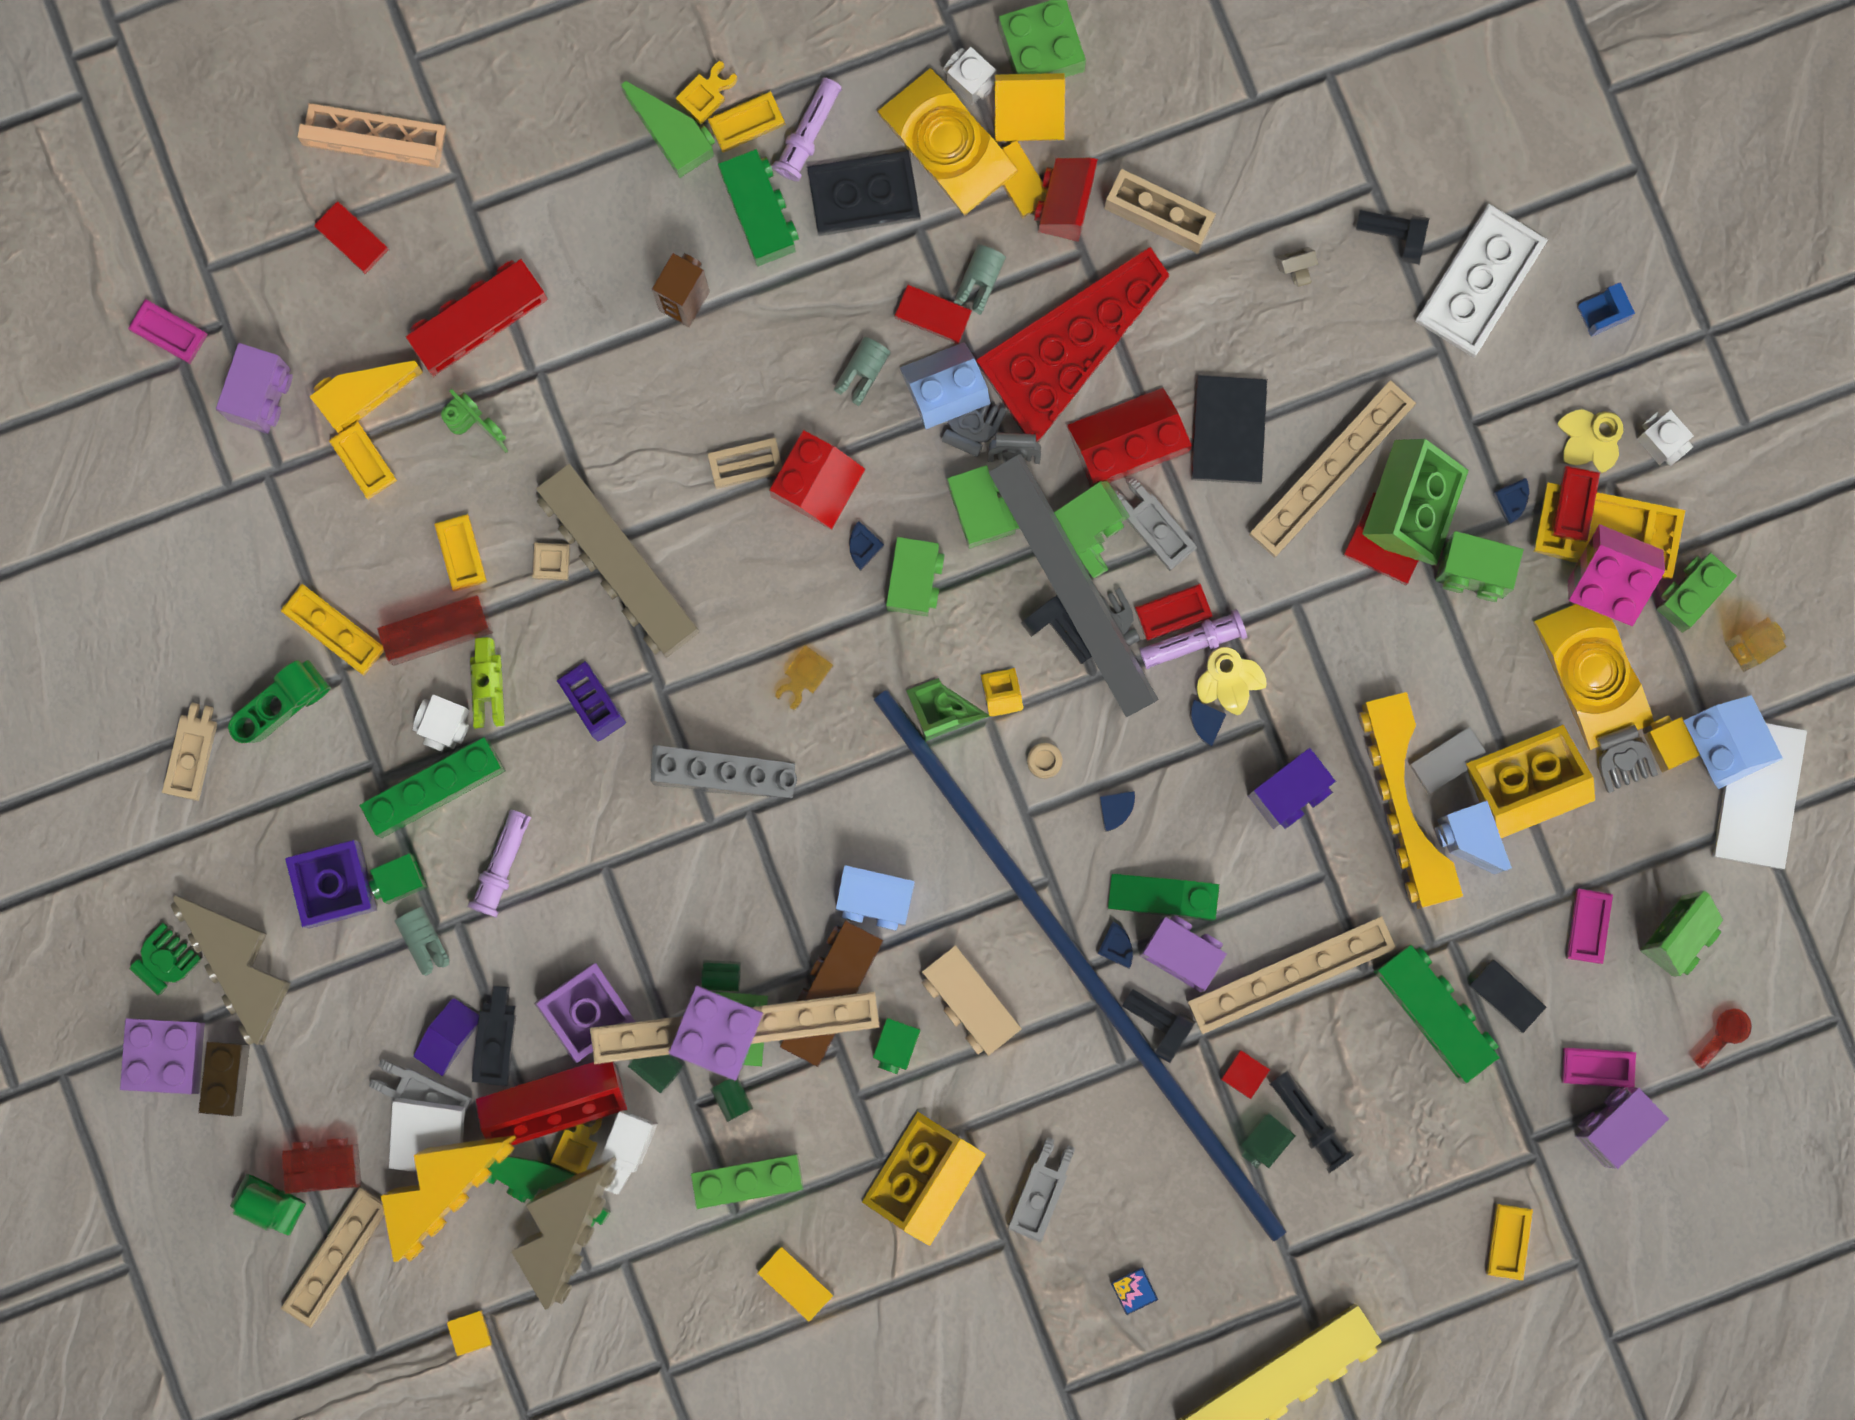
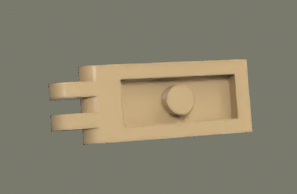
[162,702,217,801]

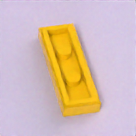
[280,584,386,676]

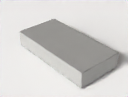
[1410,727,1488,795]

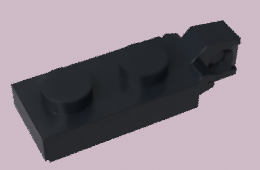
[472,985,517,1086]

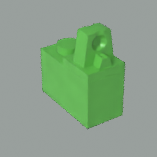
[947,465,1020,549]
[1054,481,1130,578]

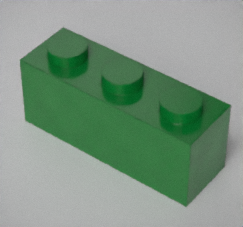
[718,149,799,267]

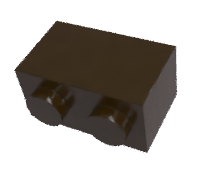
[198,1041,250,1117]

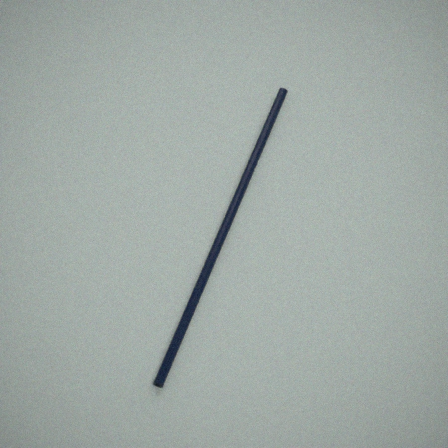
[873,690,1287,1242]

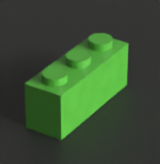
[691,1154,804,1209]

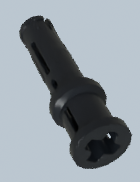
[1269,1071,1355,1173]

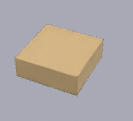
[532,543,570,581]

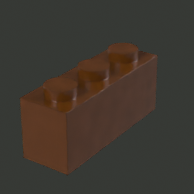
[652,253,710,327]

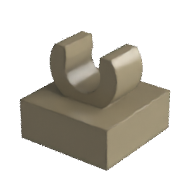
[1275,247,1318,287]

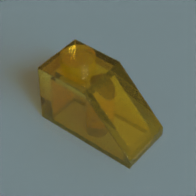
[1725,617,1787,672]

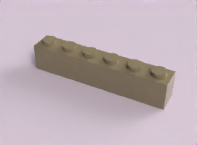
[536,463,699,658]

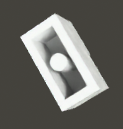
[600,1111,657,1194]

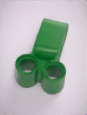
[228,660,331,744]
[230,1173,307,1236]

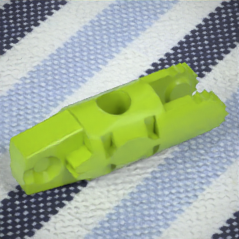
[470,637,505,729]

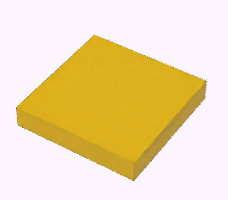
[995,73,1065,141]

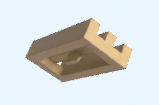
[708,438,782,489]

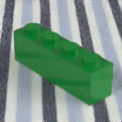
[359,737,506,839]
[1374,944,1500,1084]

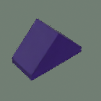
[413,998,479,1076]

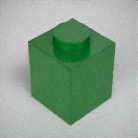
[369,853,428,904]
[873,1018,921,1074]

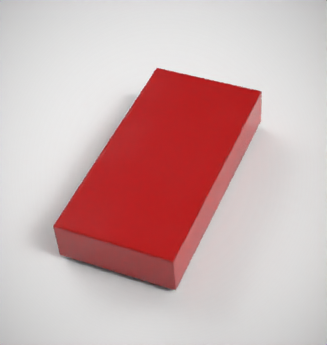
[314,201,389,275]
[895,285,972,344]
[1551,466,1600,543]
[1135,584,1213,641]

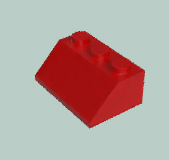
[1066,387,1192,487]

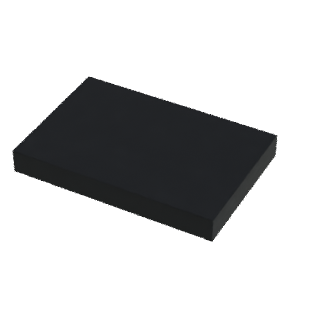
[807,150,921,237]
[1192,375,1268,484]

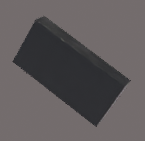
[1469,959,1546,1033]

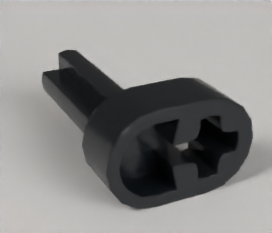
[1356,210,1429,265]
[1021,595,1092,664]
[1122,989,1196,1063]

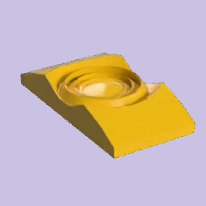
[877,68,1018,216]
[1533,482,1686,579]
[1533,604,1654,751]

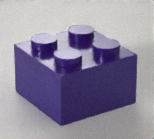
[1248,748,1336,829]
[285,840,377,929]

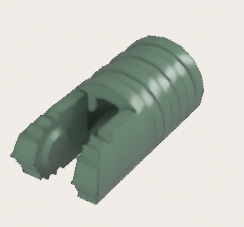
[954,245,1006,315]
[833,337,891,406]
[395,907,450,976]

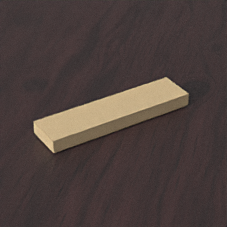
[281,1187,385,1328]

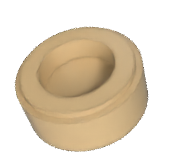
[1027,743,1063,779]

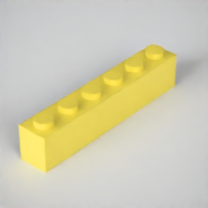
[1178,1304,1382,1420]

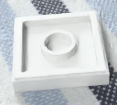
[389,1097,465,1172]

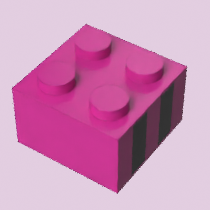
[1568,524,1665,627]

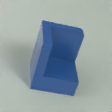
[1578,282,1635,337]

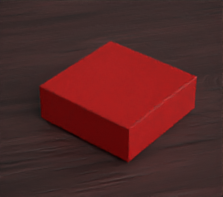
[1220,1050,1270,1099]

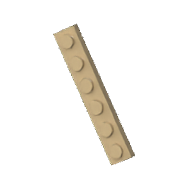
[1249,380,1416,558]
[1187,916,1397,1035]

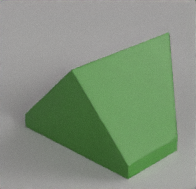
[906,678,990,741]

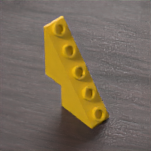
[381,1135,515,1262]

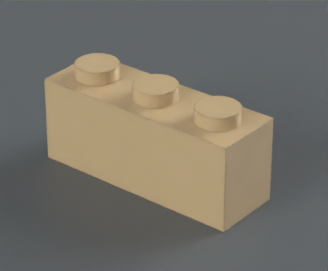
[1104,169,1216,254]
[921,945,1022,1056]

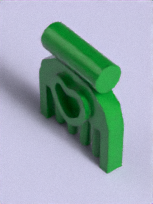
[129,923,202,996]

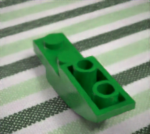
[486,1156,611,1227]

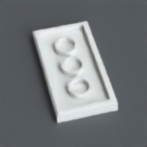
[1415,204,1548,358]
[1713,723,1807,870]

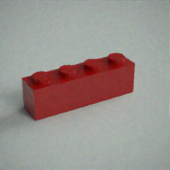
[405,259,548,377]
[475,1061,628,1146]

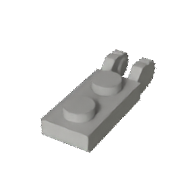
[1114,476,1197,571]
[369,1059,473,1113]
[1008,1137,1075,1242]

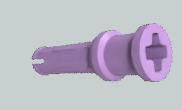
[772,78,842,181]
[1139,609,1247,669]
[467,809,531,918]

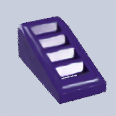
[556,661,626,742]

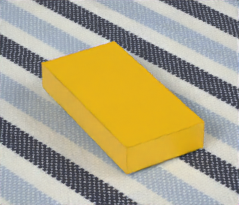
[708,91,785,153]
[1002,141,1048,219]
[328,421,397,500]
[434,514,487,592]
[1486,1204,1533,1281]
[757,1247,834,1322]

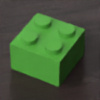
[998,0,1086,78]
[1435,531,1524,602]

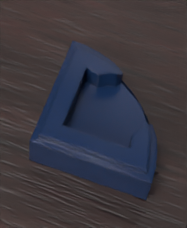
[1493,478,1530,525]
[850,521,884,572]
[1191,700,1226,747]
[1099,791,1135,832]
[1098,922,1133,969]

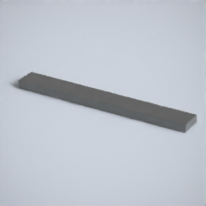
[989,454,1159,717]

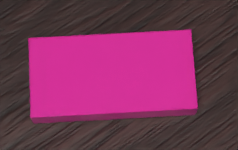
[128,299,208,364]
[1566,889,1613,964]
[1562,1048,1636,1088]

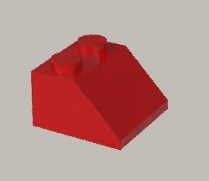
[1034,158,1098,242]
[769,430,866,530]

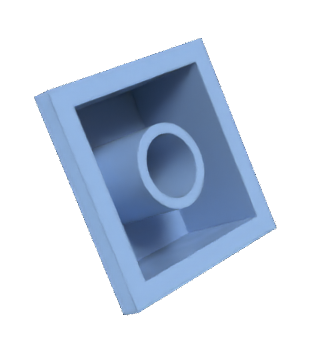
[900,342,990,429]
[1684,695,1783,789]
[1435,801,1512,874]
[836,865,915,931]

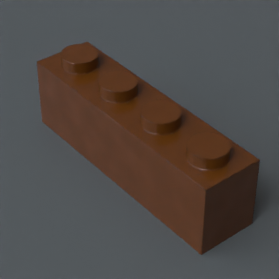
[780,921,884,1067]

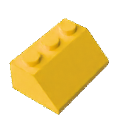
[1466,725,1595,838]
[862,1112,986,1246]

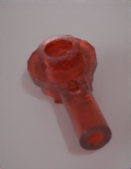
[1692,1008,1752,1070]

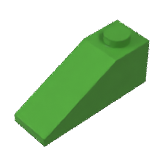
[621,81,715,178]

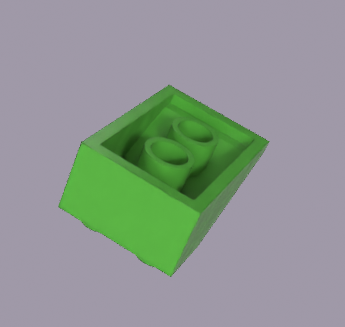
[1640,890,1723,977]

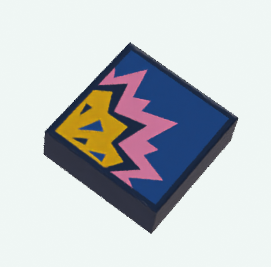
[1110,1267,1158,1316]

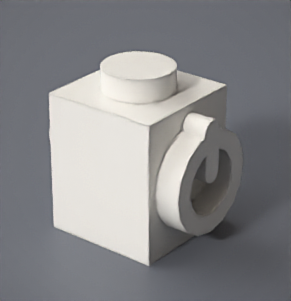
[943,47,996,105]
[1637,410,1694,467]
[412,695,469,752]

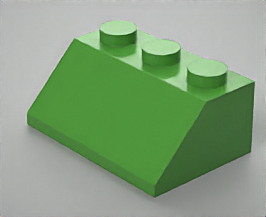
[1362,439,1469,565]

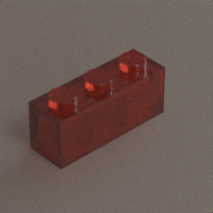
[377,595,493,666]

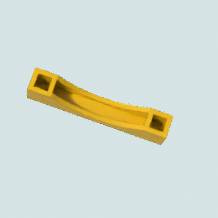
[1359,692,1463,909]

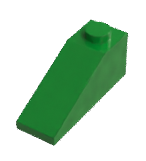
[1108,874,1220,921]

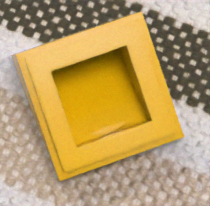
[981,668,1023,717]

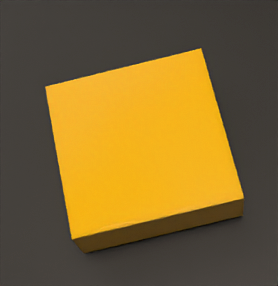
[447,1310,492,1356]

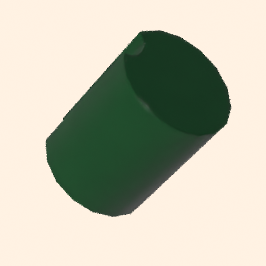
[701,960,741,992]
[710,1077,754,1122]

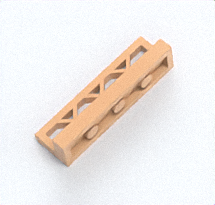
[298,103,446,168]

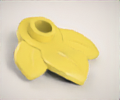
[1558,409,1623,473]
[1196,647,1266,715]

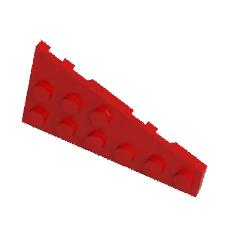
[976,247,1170,443]

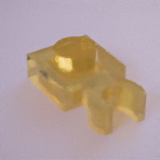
[775,645,834,711]

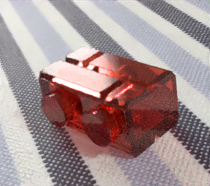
[282,1137,361,1194]

